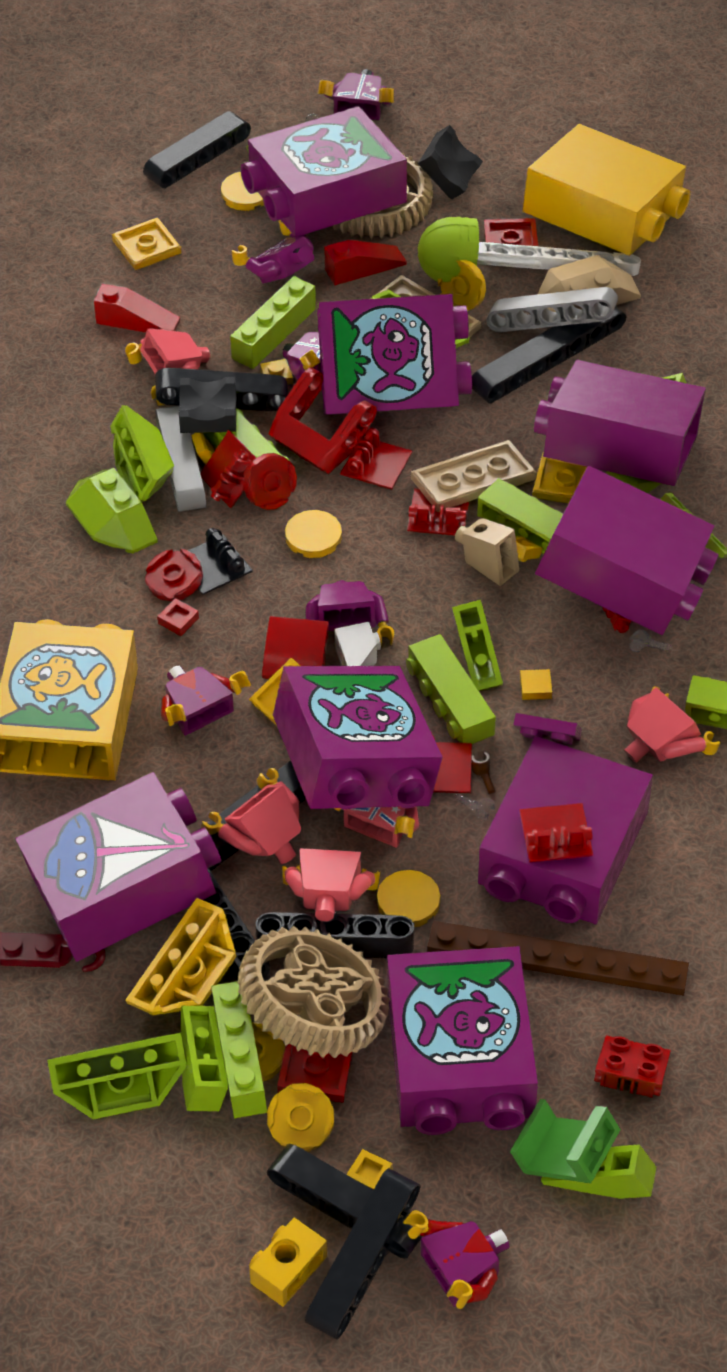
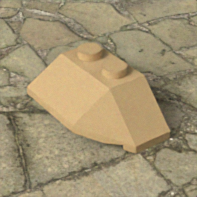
[537,255,641,312]

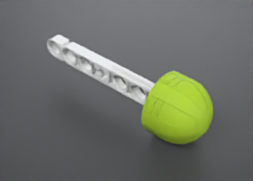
[418,217,641,282]

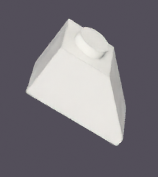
[334,622,381,666]

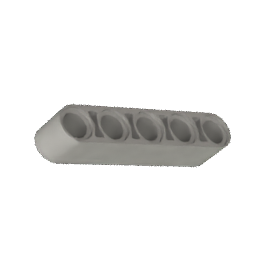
[486,287,618,332]
[155,405,206,512]

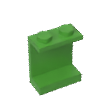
[510,1099,621,1183]

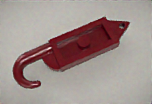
[0,932,106,972]

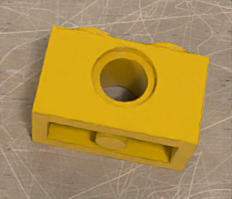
[249,1217,328,1307]

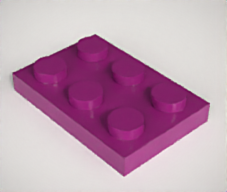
[513,713,582,745]

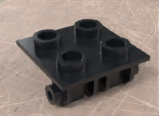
[188,528,253,595]

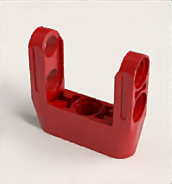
[268,367,377,475]

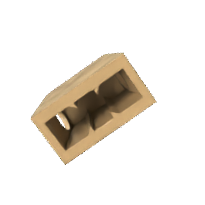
[455,518,519,586]

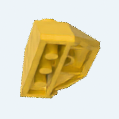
[125,898,237,1015]

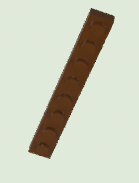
[427,921,689,996]

